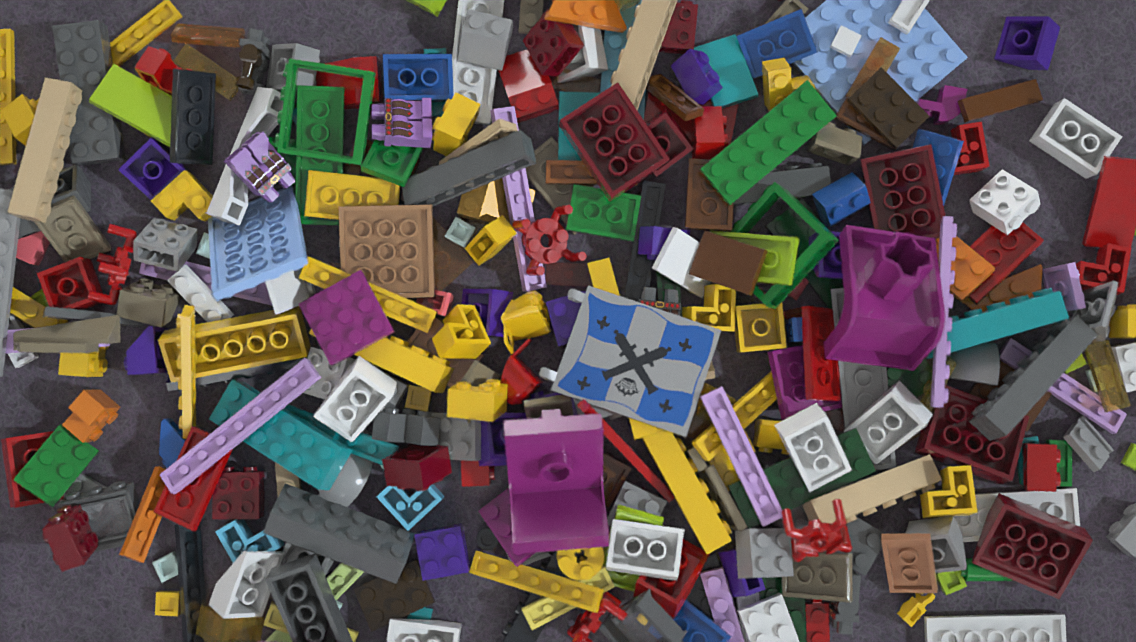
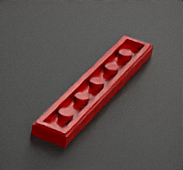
[577,399,675,503]

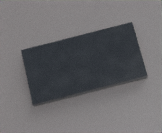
[170,69,216,165]

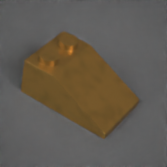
[457,178,536,224]

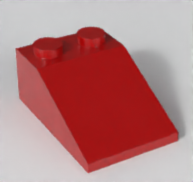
[498,49,559,123]
[315,56,383,109]
[633,539,710,619]

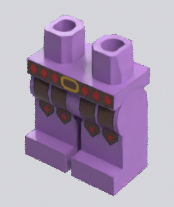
[371,98,432,148]
[224,132,295,203]

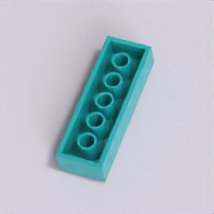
[925,288,1069,359]
[209,379,353,491]

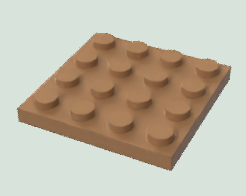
[339,205,435,298]

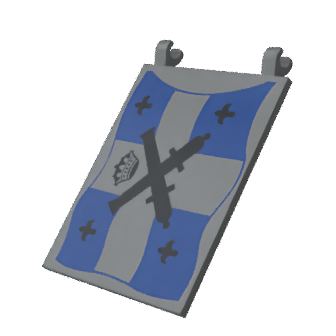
[539,285,722,437]

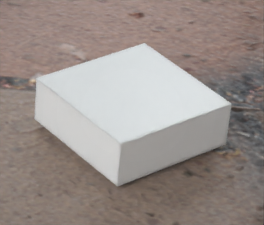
[830,25,862,57]

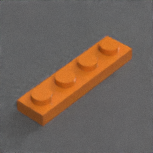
[119,466,166,563]

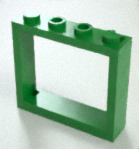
[275,58,376,165]
[730,182,839,309]

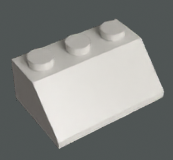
[557,24,608,83]
[606,519,684,581]

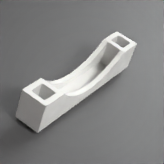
[206,87,284,226]

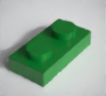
[1046,439,1072,487]

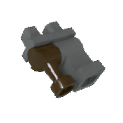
[235,28,271,96]

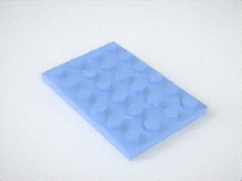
[208,185,308,301]

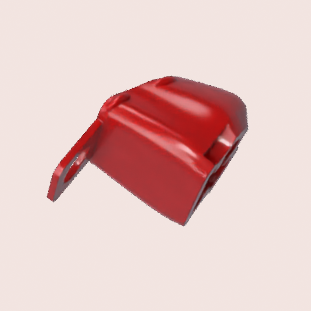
[500,338,544,405]

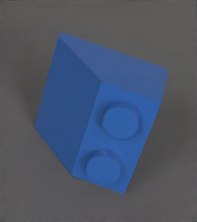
[812,172,871,228]

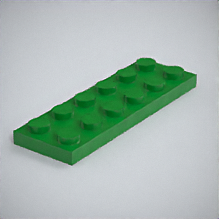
[699,80,836,205]
[296,85,345,225]

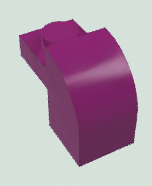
[916,85,967,125]

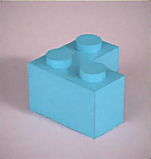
[377,484,445,531]
[215,519,285,563]

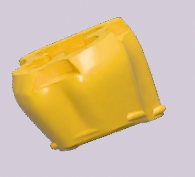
[501,290,551,354]

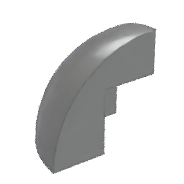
[946,341,1000,385]
[318,454,373,507]

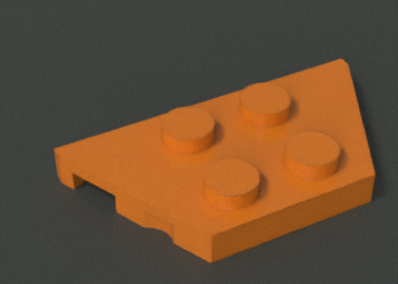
[545,0,627,33]
[962,264,1043,311]

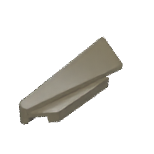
[13,315,120,353]

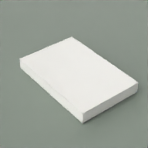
[652,227,710,298]

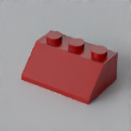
[1,431,64,508]

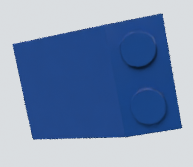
[382,54,454,103]

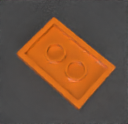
[935,236,995,302]

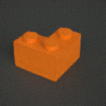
[62,389,121,443]

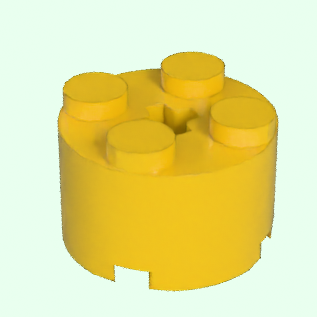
[556,547,604,580]

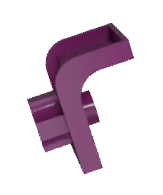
[824,225,945,371]
[504,409,609,554]

